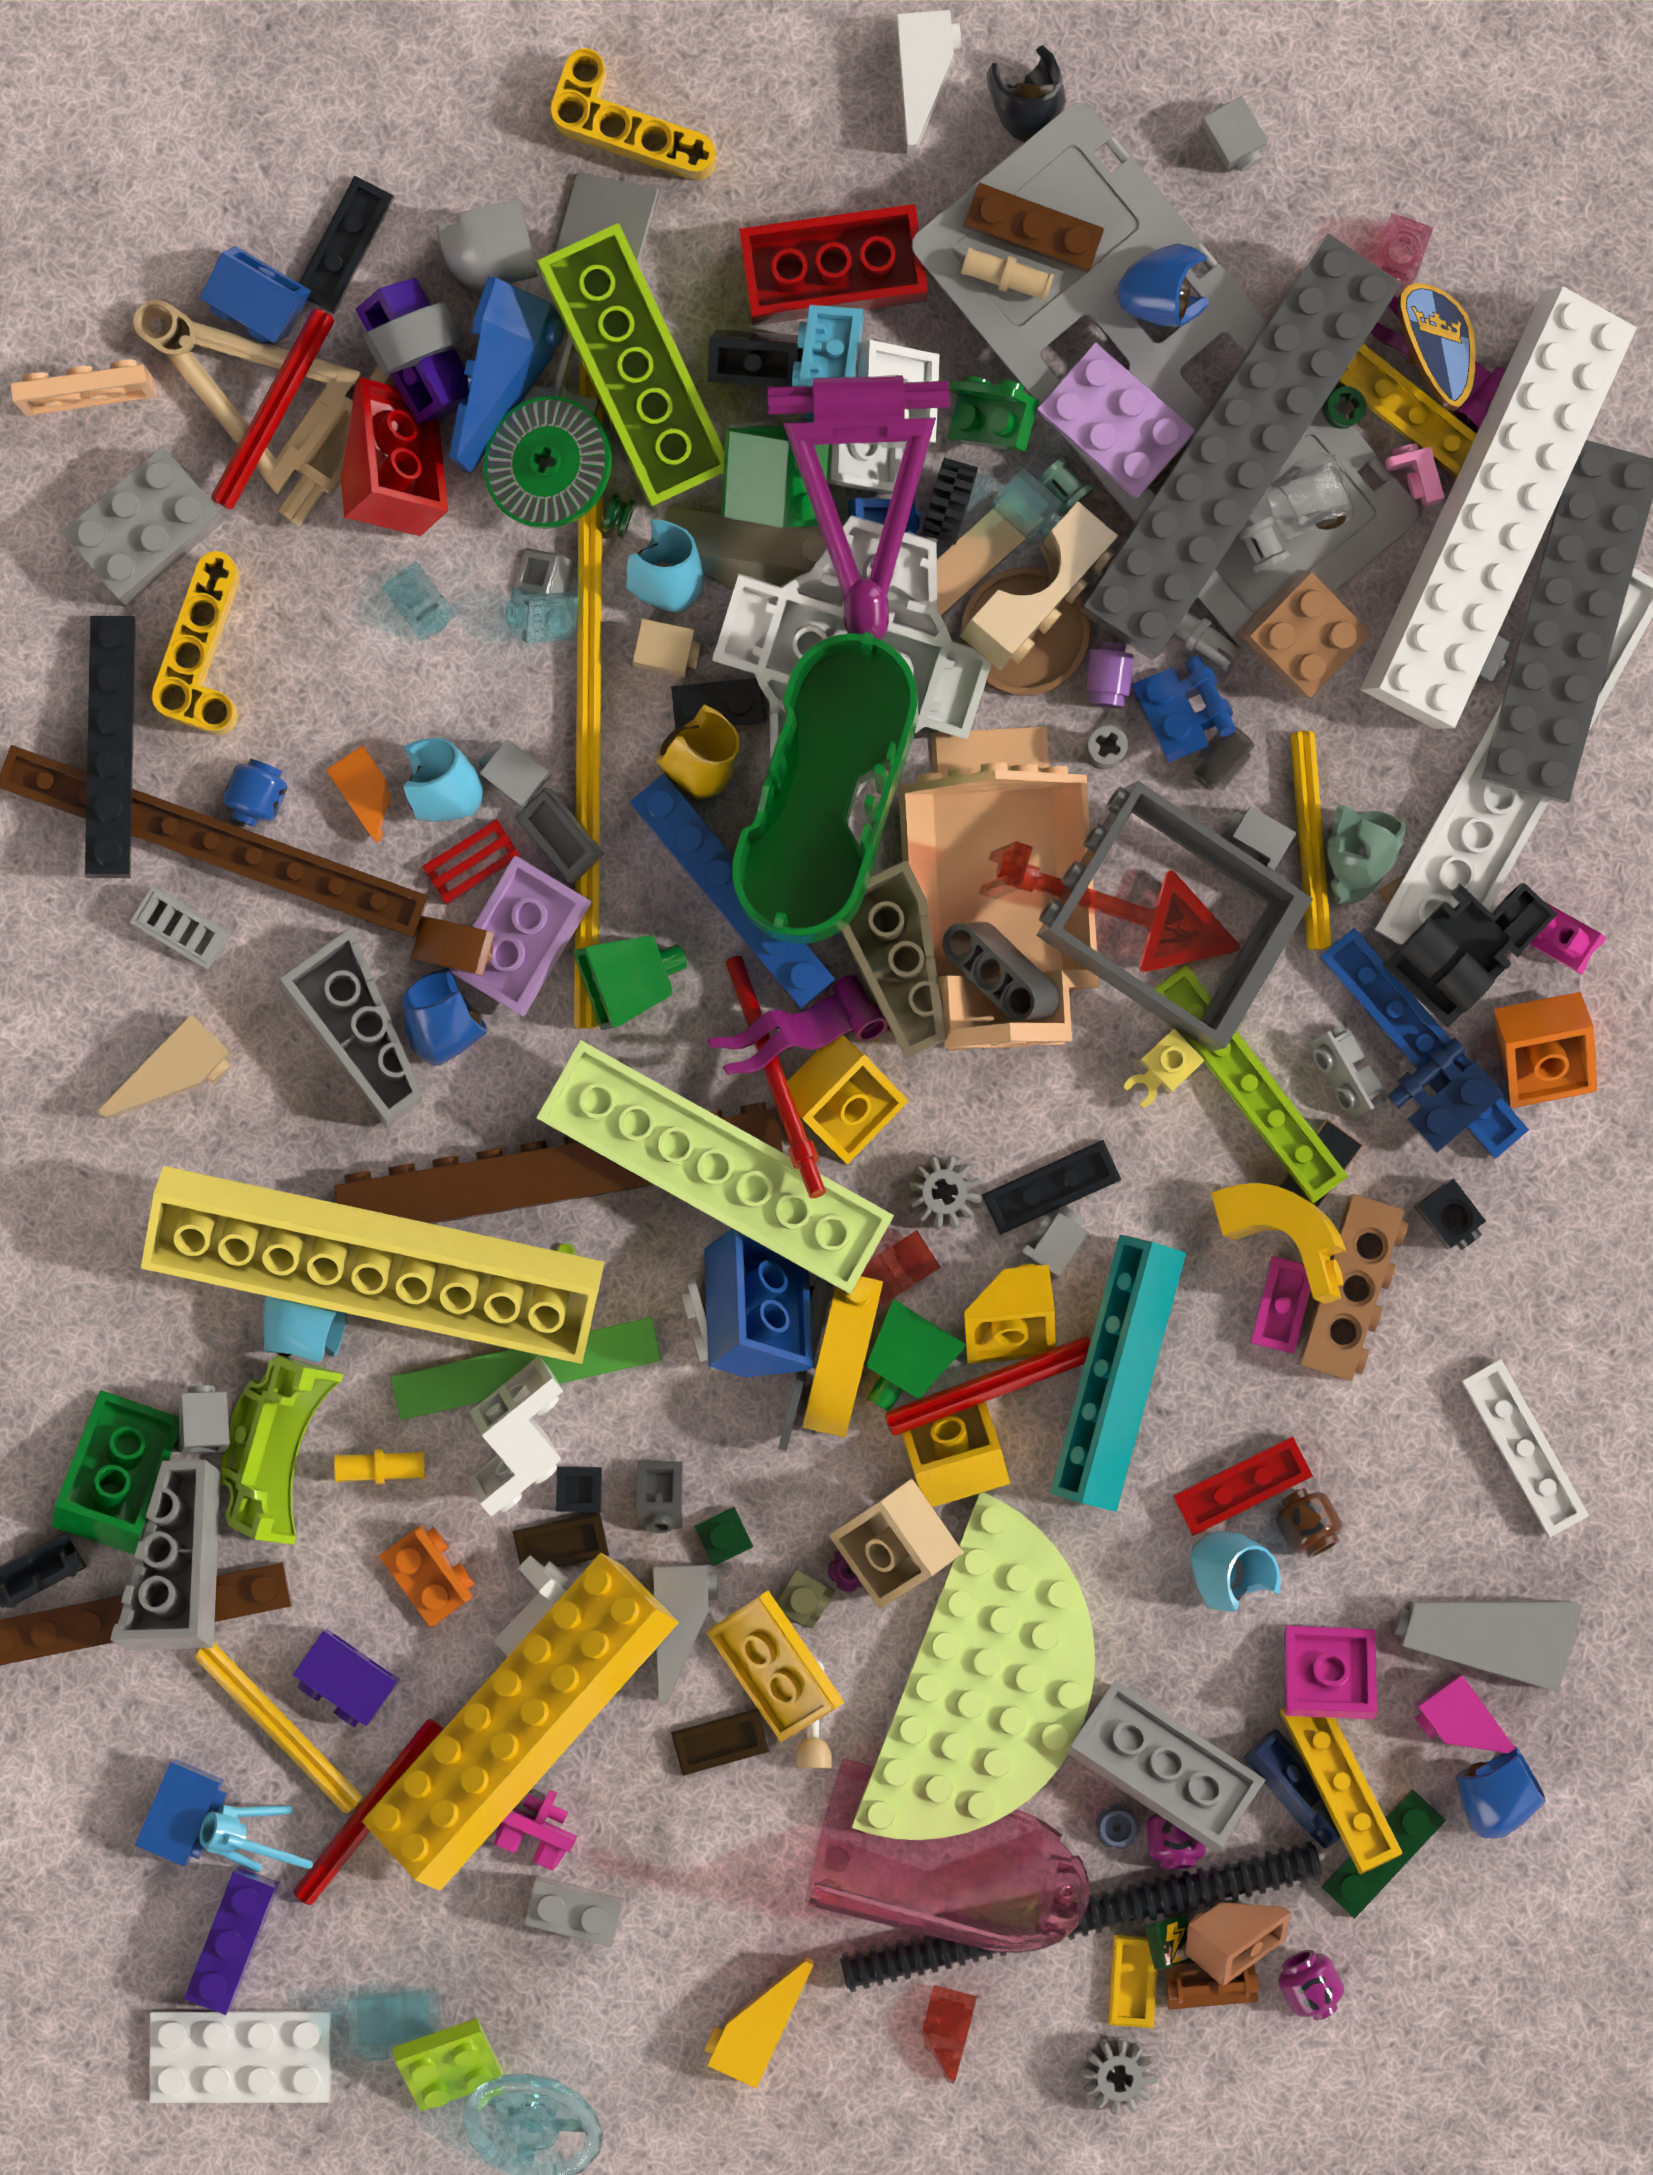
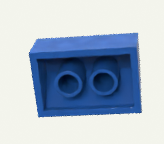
[704,1228,813,1378]

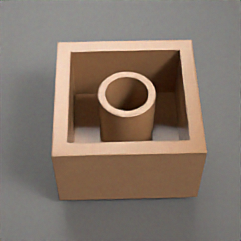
[1236,569,1372,698]

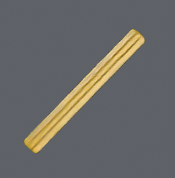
[1290,730,1332,950]
[195,1642,362,1814]

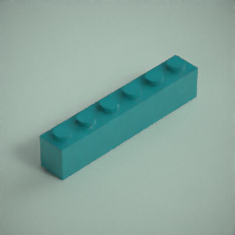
[1050,1234,1186,1512]

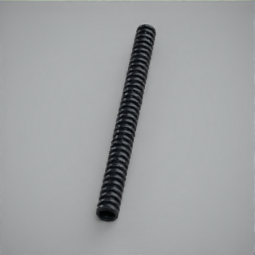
[840,1841,1322,1993]

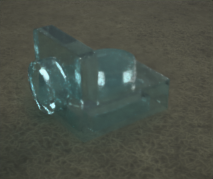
[381,561,457,641]

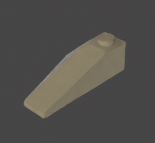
[839,860,946,1059]

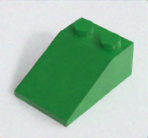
[51,1390,179,1555]

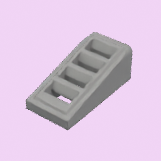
[130,885,232,971]

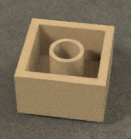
[829,1479,963,1609]

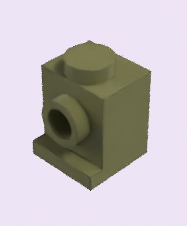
[776,1567,835,1629]

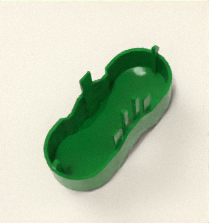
[732,632,919,944]

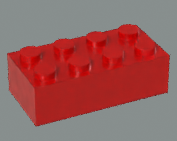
[739,204,928,326]

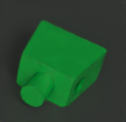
[573,935,687,1030]
[866,1300,966,1411]

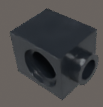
[1414,1179,1486,1250]

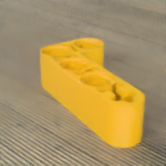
[550,48,717,181]
[152,551,240,735]

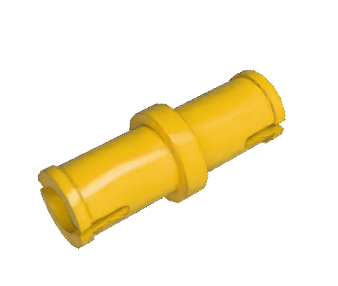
[334,1449,425,1485]

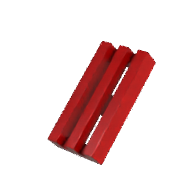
[422,819,521,905]

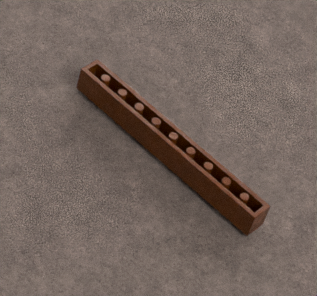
[334,1102,784,1224]

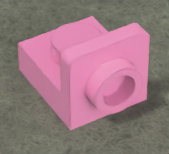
[1384,443,1445,508]

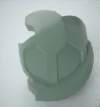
[1327,805,1406,904]

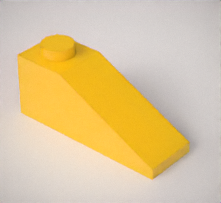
[704,1957,814,2089]

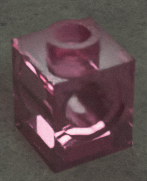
[1373,213,1434,288]

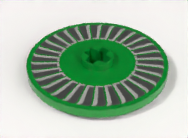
[483,396,612,529]

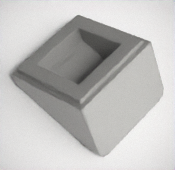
[513,548,576,604]

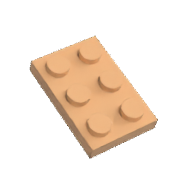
[10,360,157,416]

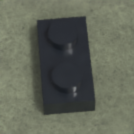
[671,678,764,729]

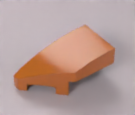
[326,745,392,843]

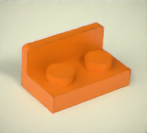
[378,1524,476,1628]

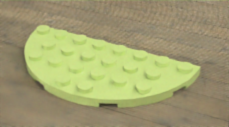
[851,1492,1095,1840]

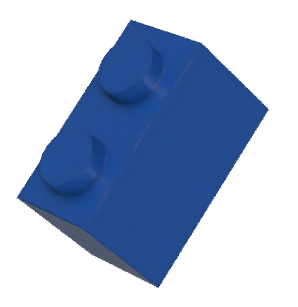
[200,246,311,343]
[135,1759,228,1866]

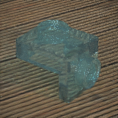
[506,587,578,643]

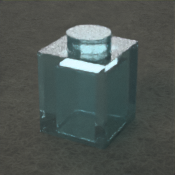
[992,468,1063,543]

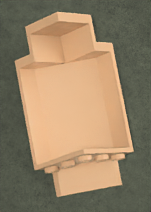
[898,727,1099,1051]

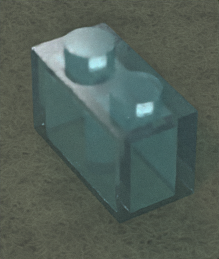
[347,1989,443,2061]

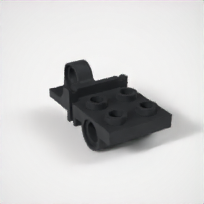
[1383,883,1558,1028]

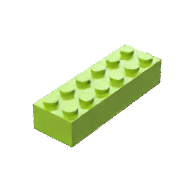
[535,222,725,507]

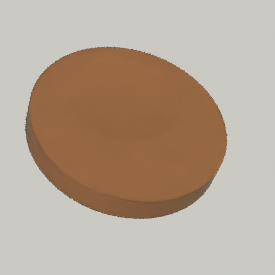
[961,567,1090,696]

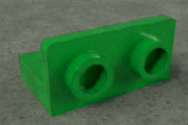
[947,375,1039,452]

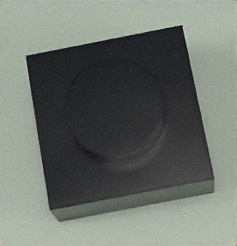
[556,1466,602,1512]

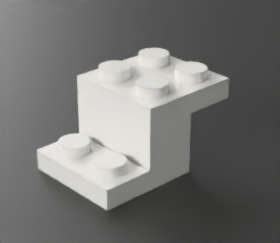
[827,340,940,495]
[468,1355,563,1517]

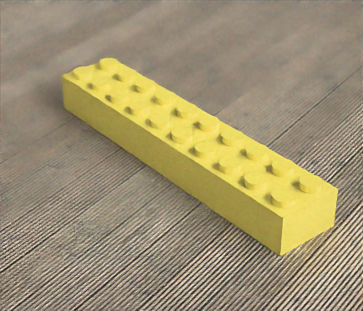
[141,1166,604,1364]

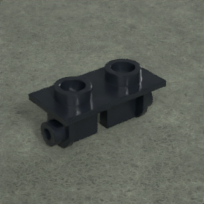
[0,1532,87,1609]

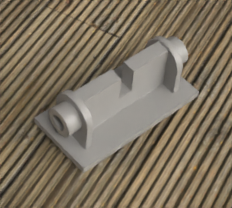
[1309,1024,1386,1120]

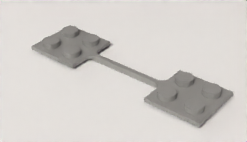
[520,173,659,469]

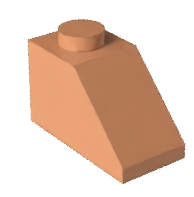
[1185,1902,1291,1986]

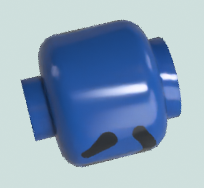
[222,758,288,827]

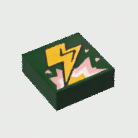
[1145,1914,1191,1970]

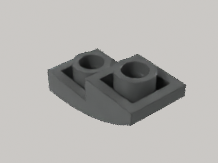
[363,301,465,375]

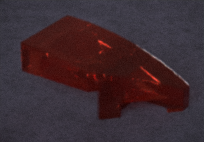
[921,1985,977,2084]

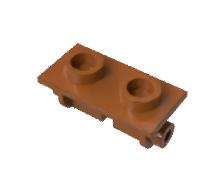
[1165,1962,1259,2010]

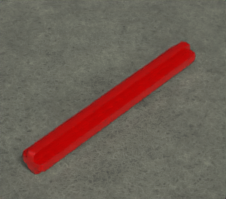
[211,308,334,510]
[885,1337,1091,1435]
[293,1719,444,1906]

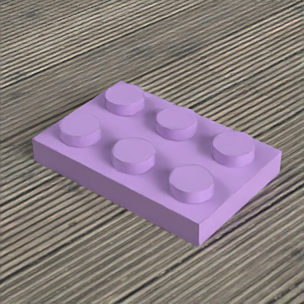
[1036,342,1196,499]
[449,856,592,1016]

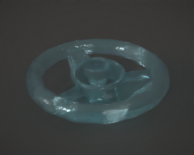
[463,2073,603,2175]

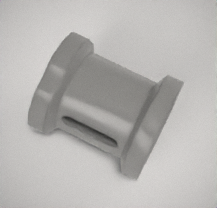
[1237,516,1291,574]
[1086,725,1128,769]

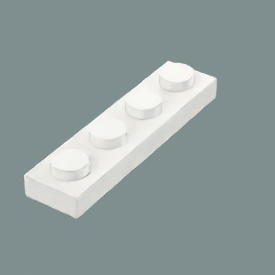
[1460,1359,1589,1538]

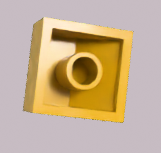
[787,1035,909,1165]
[902,1402,1011,1507]

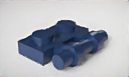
[1387,1037,1505,1153]

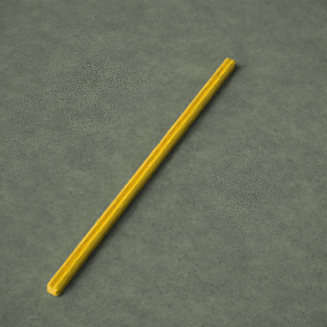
[574,360,604,1029]

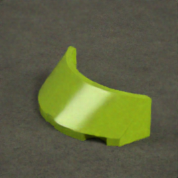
[221,1355,344,1545]

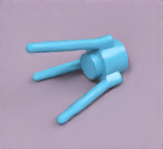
[200,1804,313,1872]

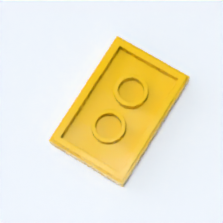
[705,1590,844,1742]

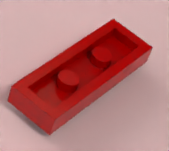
[1172,1436,1313,1536]

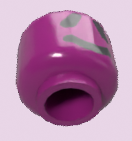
[1147,1813,1206,1869]
[1278,1950,1344,2020]

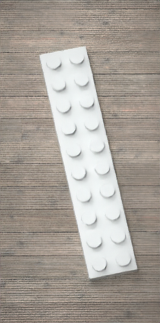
[1374,568,1653,946]

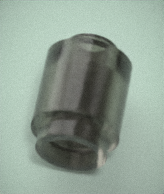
[1190,726,1255,791]

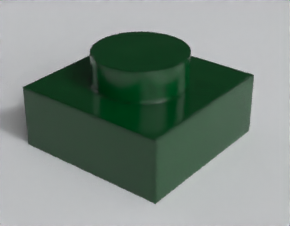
[694,1506,754,1566]

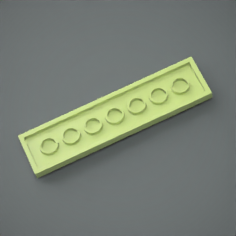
[537,1040,894,1294]

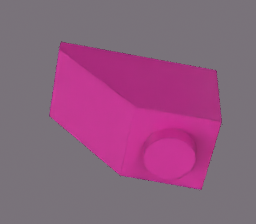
[1414,1672,1515,1753]

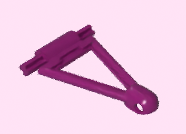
[768,375,950,640]

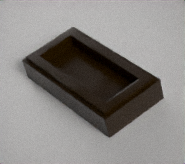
[513,1512,610,1575]
[671,1708,769,1776]

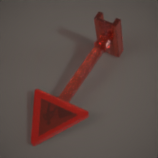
[979,841,1240,973]

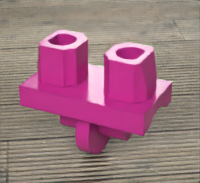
[1529,901,1606,975]
[494,1789,577,1871]

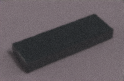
[299,175,395,314]
[982,1140,1122,1235]

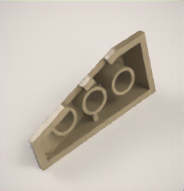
[665,506,827,591]

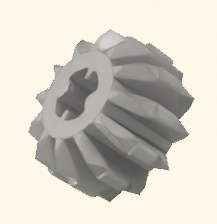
[907,1155,982,1230]
[1080,2036,1157,2115]

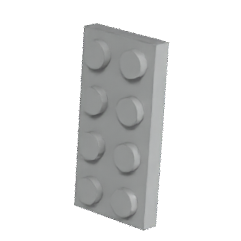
[1066,1680,1265,1854]

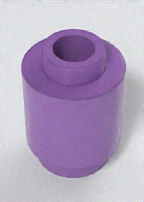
[1085,642,1134,708]

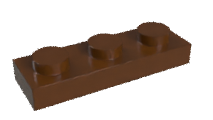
[963,182,1105,273]

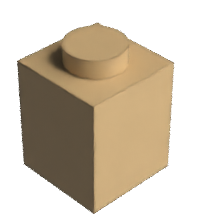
[633,619,702,678]

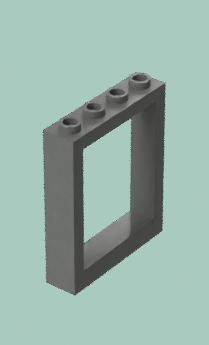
[1036,781,1313,1052]

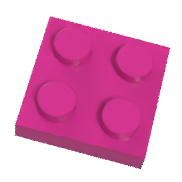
[1284,1626,1377,1719]

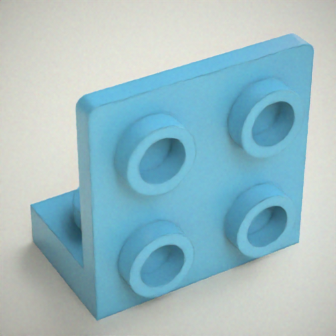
[792,305,864,422]

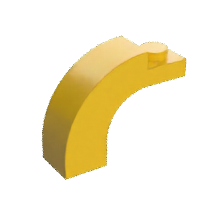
[1211,1183,1346,1304]
[802,1276,883,1438]

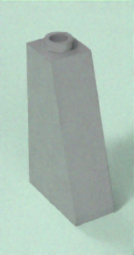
[1394,1601,1583,1692]

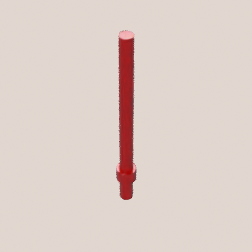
[725,956,826,1199]

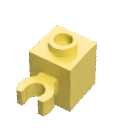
[1123,1029,1205,1108]

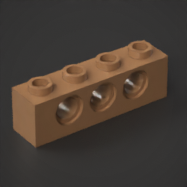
[1297,1194,1409,1381]

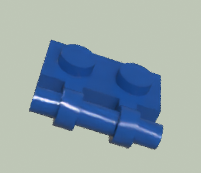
[1132,655,1236,763]

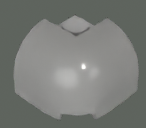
[436,199,538,295]

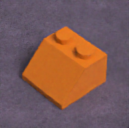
[1493,991,1597,1109]

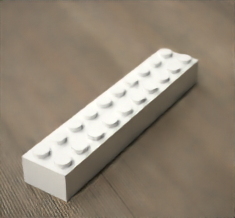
[1360,286,1637,729]

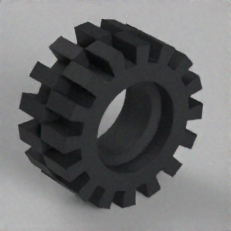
[921,457,978,545]

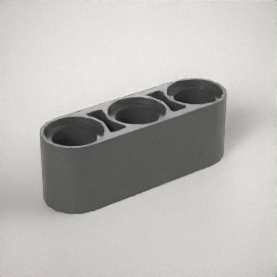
[942,921,1059,1021]

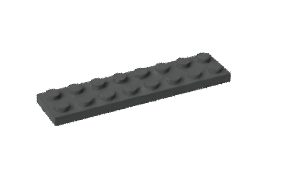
[1481,440,1653,804]

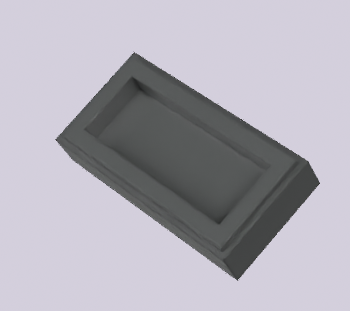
[515,788,605,884]

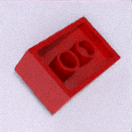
[341,377,448,537]

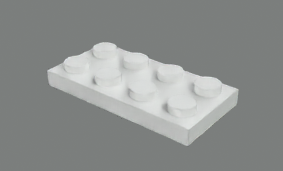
[149,2010,331,2103]

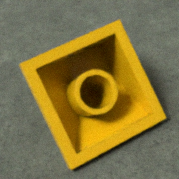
[964,1264,1056,1365]

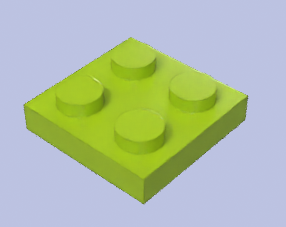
[392,2018,505,2112]

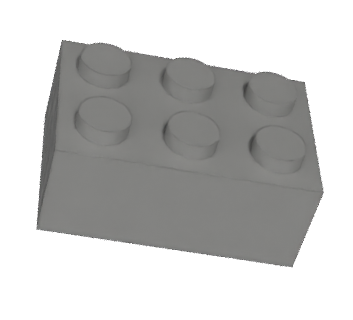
[61,446,226,606]

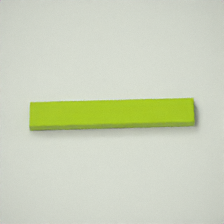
[1154,964,1349,1204]

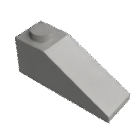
[653,1564,718,1703]

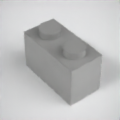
[524,1876,624,1947]

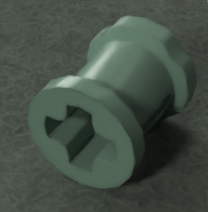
[1036,455,1094,515]

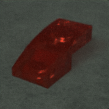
[861,1230,941,1308]

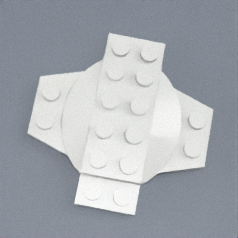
[712,515,992,797]

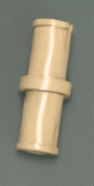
[961,247,1054,301]

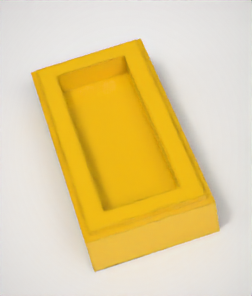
[1108,1934,1157,2028]

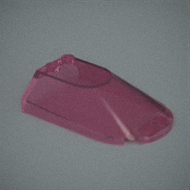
[804,1759,1090,1953]

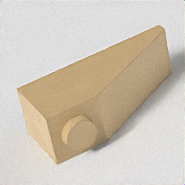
[97,1015,234,1119]

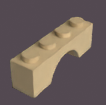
[960,502,1118,671]

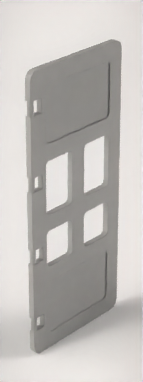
[911,103,1419,655]

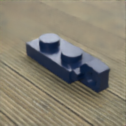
[1243,1728,1341,1849]

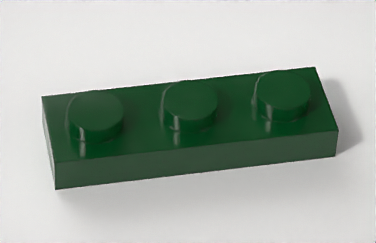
[1321,1789,1446,1919]

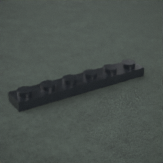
[85,616,136,878]

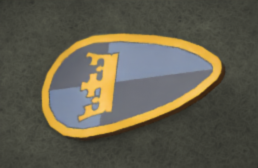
[1397,283,1476,411]

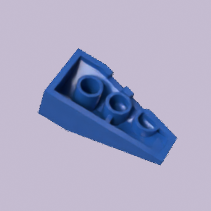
[449,276,565,474]

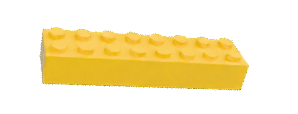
[362,1553,679,1891]

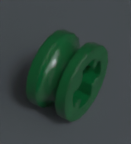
[1323,386,1367,429]
[602,494,636,538]

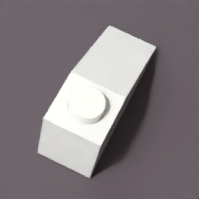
[897,10,961,154]

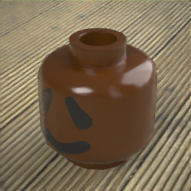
[1276,1488,1343,1558]

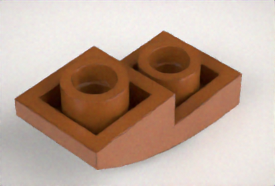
[410,916,495,976]

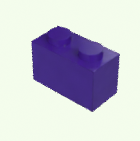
[293,1628,400,1727]

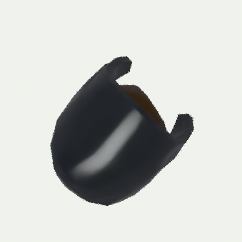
[986,45,1066,143]

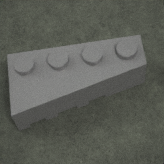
[279,926,423,1128]
[110,1460,221,1650]

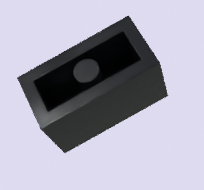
[708,329,802,387]

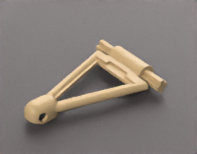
[133,300,396,526]

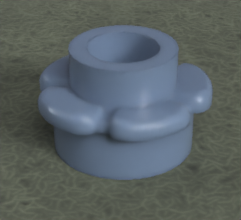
[1095,1805,1140,1849]

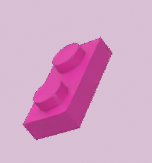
[1250,1256,1311,1354]

